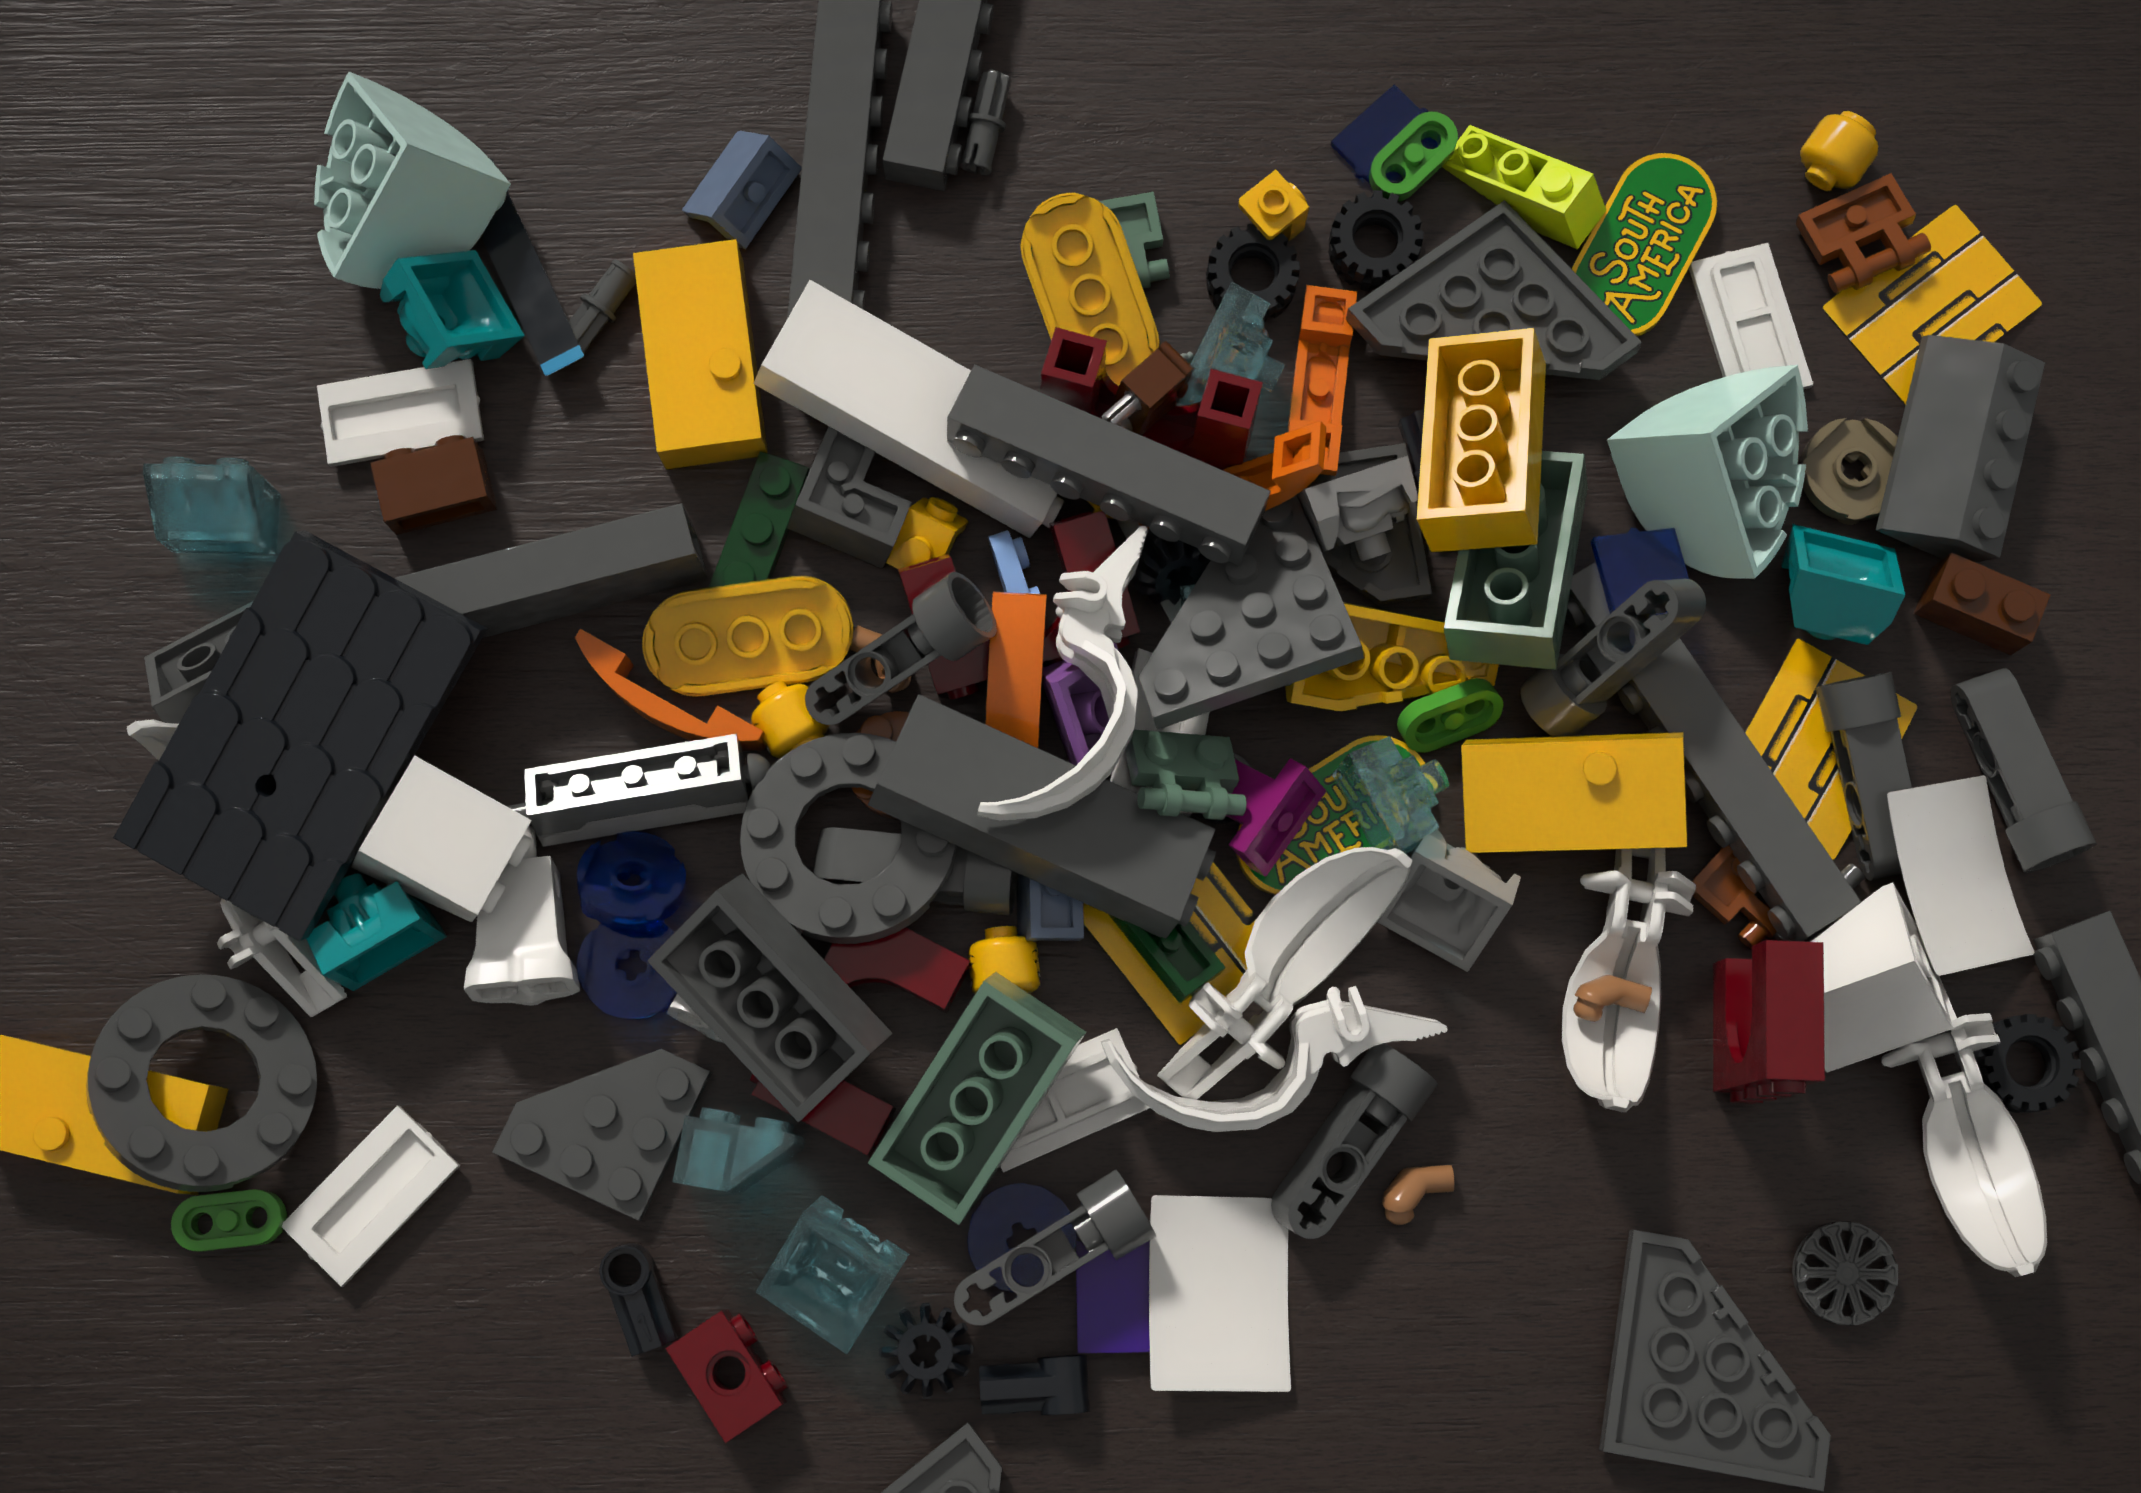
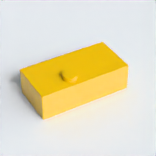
[633,239,768,469]
[1417,328,1546,552]
[1461,732,1687,853]
[0,1035,229,1195]

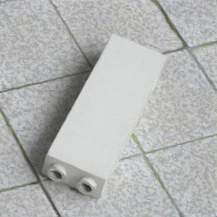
[753,280,1064,538]

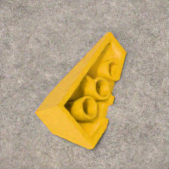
[1285,602,1499,711]

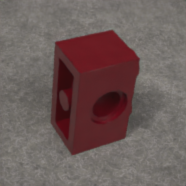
[665,1309,788,1443]

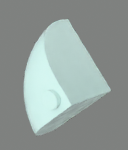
[314,71,511,289]
[1607,365,1808,579]

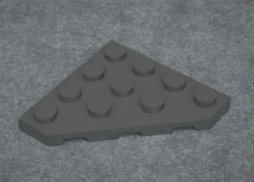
[1346,200,1642,380]
[1138,495,1364,730]
[1599,1230,1831,1491]

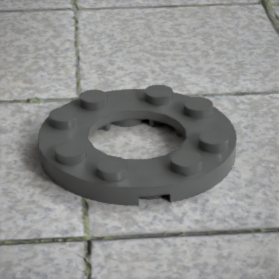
[740,733,957,944]
[86,974,317,1192]

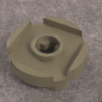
[1800,418,1898,525]

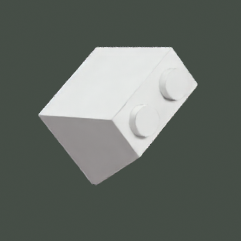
[351,755,533,922]
[1810,883,1953,1072]

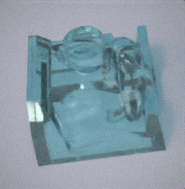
[1179,281,1286,405]
[1332,736,1449,854]
[756,1195,909,1354]

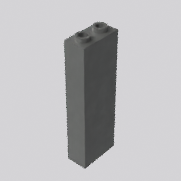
[395,503,708,638]
[868,694,1216,939]

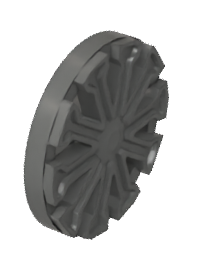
[1792,1221,1898,1326]

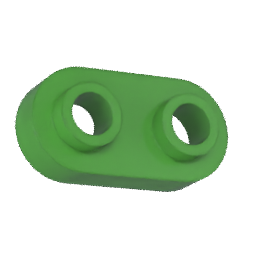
[1369,111,1458,201]
[1397,678,1503,752]
[171,1189,287,1251]

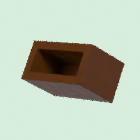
[370,435,497,535]
[1914,552,2051,655]

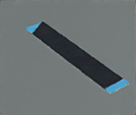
[481,158,584,376]

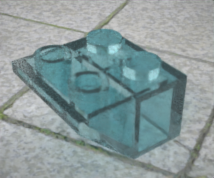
[143,457,281,554]
[673,1107,805,1194]

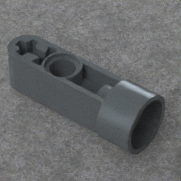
[805,572,997,725]
[1520,579,1706,737]
[1951,668,2097,873]
[1816,672,1912,881]
[813,827,1018,916]
[1271,1043,1438,1239]
[954,1169,1156,1326]

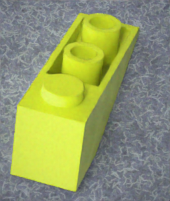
[1442,125,1607,249]

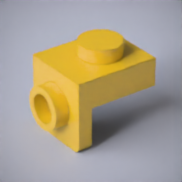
[1238,169,1309,241]
[886,497,968,569]

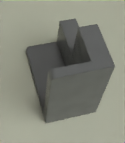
[786,426,912,568]

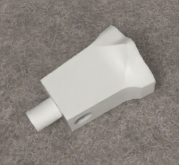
[464,825,580,1006]

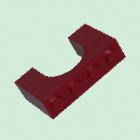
[1040,327,1263,470]
[898,508,1140,699]
[750,927,971,1157]
[1713,940,1825,1104]

